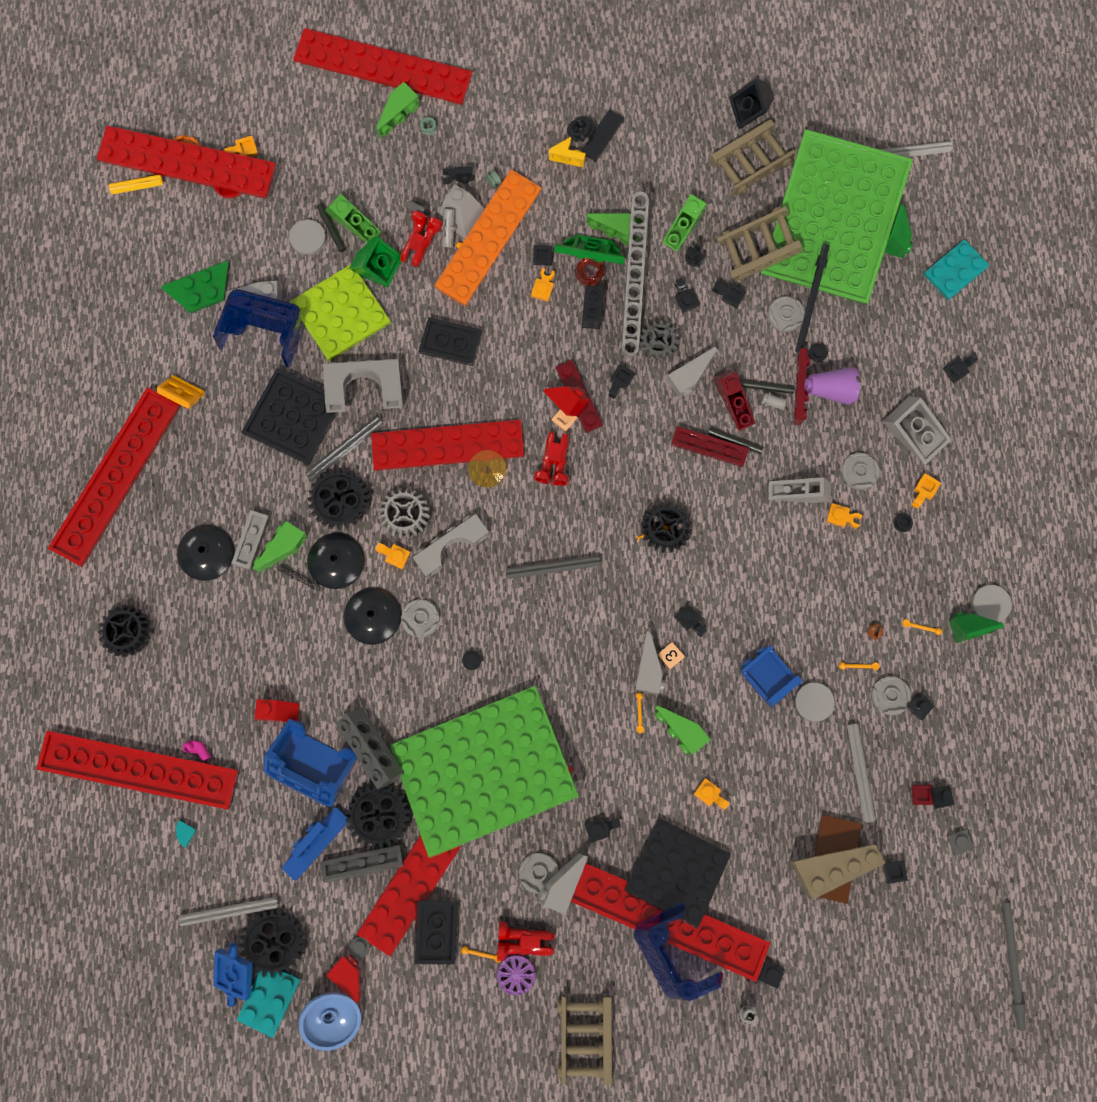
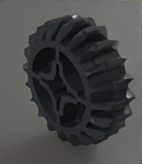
[640,502,692,553]
[97,605,152,657]

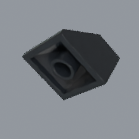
[729,78,774,129]

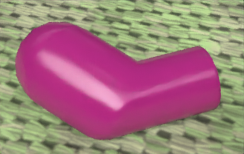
[182,740,211,762]

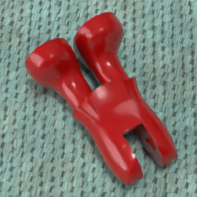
[400,211,443,267]
[533,431,569,486]
[497,921,555,961]

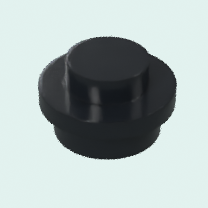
[809,344,828,362]
[893,513,913,533]
[462,651,482,670]

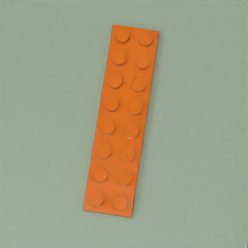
[434,169,542,306]

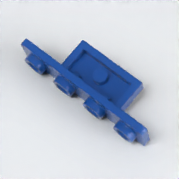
[282,808,348,881]

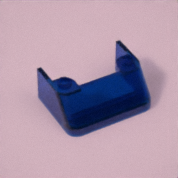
[213,289,301,368]
[634,902,724,1001]

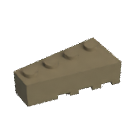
[790,844,885,899]

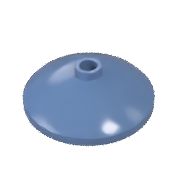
[299,992,361,1051]

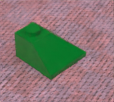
[884,204,913,258]
[349,236,401,288]
[948,612,1004,643]

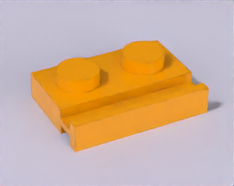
[157,375,205,409]

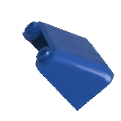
[263,719,358,807]

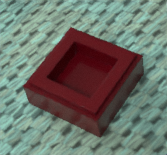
[911,785,934,805]

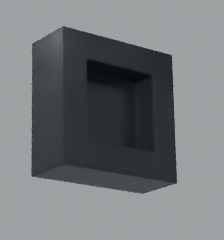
[533,245,552,266]
[906,692,934,721]
[930,785,955,809]
[883,860,908,884]
[758,961,785,989]

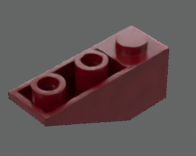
[713,370,755,431]

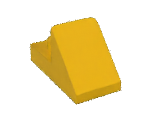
[549,137,586,168]

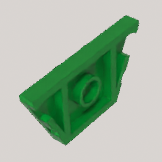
[554,234,625,265]
[161,261,229,314]

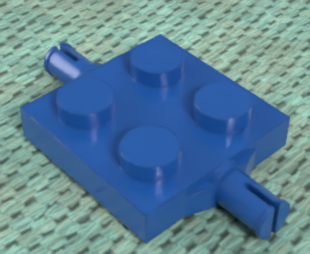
[213,943,252,1007]

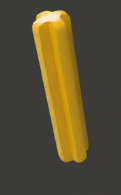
[109,174,163,194]

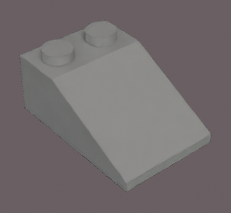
[883,396,952,465]

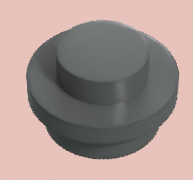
[350,937,370,958]

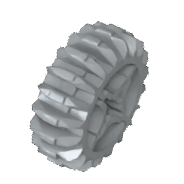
[378,488,430,539]

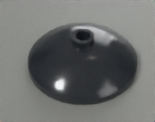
[177,525,234,581]
[307,533,365,589]
[344,588,402,645]

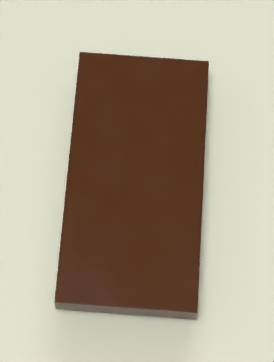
[814,815,862,904]

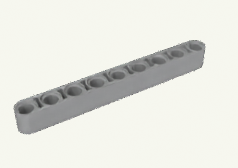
[621,192,649,358]

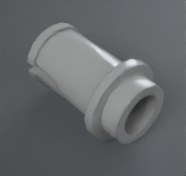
[761,392,787,410]

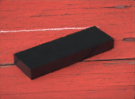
[581,109,624,162]

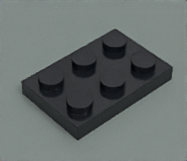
[419,317,482,366]
[413,900,458,965]

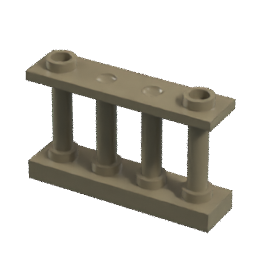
[709,119,796,196]
[717,206,804,281]
[557,995,612,1085]

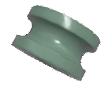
[420,117,437,135]
[485,170,502,189]

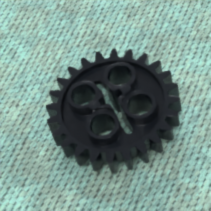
[307,468,370,530]
[345,785,411,850]
[239,909,306,979]

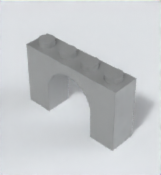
[323,358,402,413]

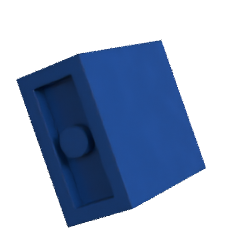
[740,645,802,708]

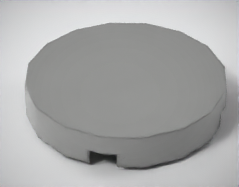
[289,220,326,255]
[768,296,805,332]
[841,453,880,490]
[971,585,1012,622]
[401,600,440,638]
[872,676,911,715]
[794,683,835,722]
[519,853,559,894]

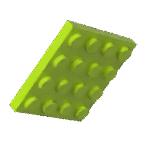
[290,264,391,362]

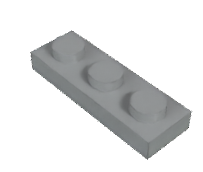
[231,510,270,571]

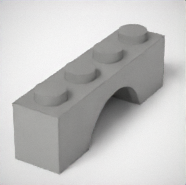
[413,514,490,579]

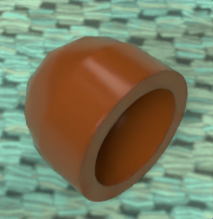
[867,624,884,640]

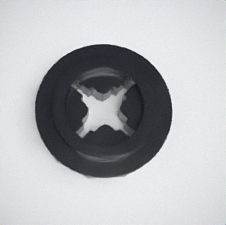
[567,117,596,143]

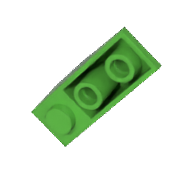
[376,82,420,138]
[325,194,382,243]
[662,194,709,252]
[586,213,643,246]
[253,521,308,573]
[654,705,710,756]

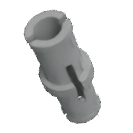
[441,209,456,247]
[739,1006,757,1024]

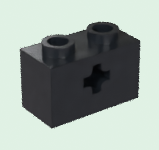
[582,286,604,330]

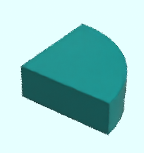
[176,820,197,848]

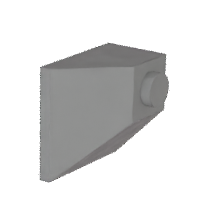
[437,184,484,238]

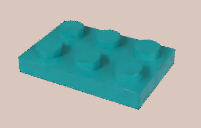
[923,239,990,301]
[237,970,302,1038]

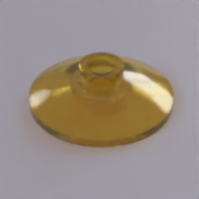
[468,450,506,488]

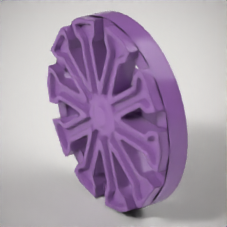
[497,955,535,995]

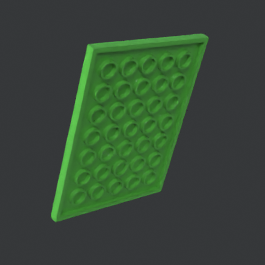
[761,129,913,304]
[389,686,579,858]

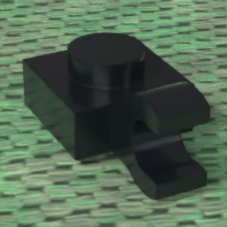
[442,167,474,184]
[685,243,705,268]
[674,278,700,313]
[712,281,747,309]
[943,354,979,384]
[608,364,636,399]
[674,604,707,638]
[585,818,621,843]

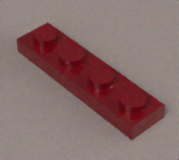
[793,348,810,425]
[555,360,603,433]
[671,426,749,468]

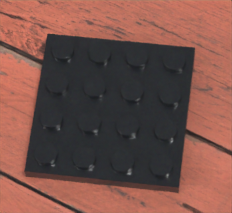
[241,368,338,466]
[624,818,731,929]

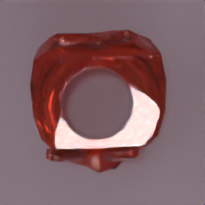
[574,258,604,287]

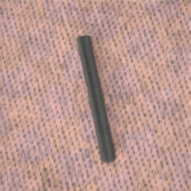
[305,416,383,481]
[506,555,601,579]

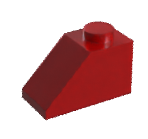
[543,386,589,416]
[254,699,300,723]
[326,955,361,1003]

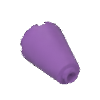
[804,367,860,405]

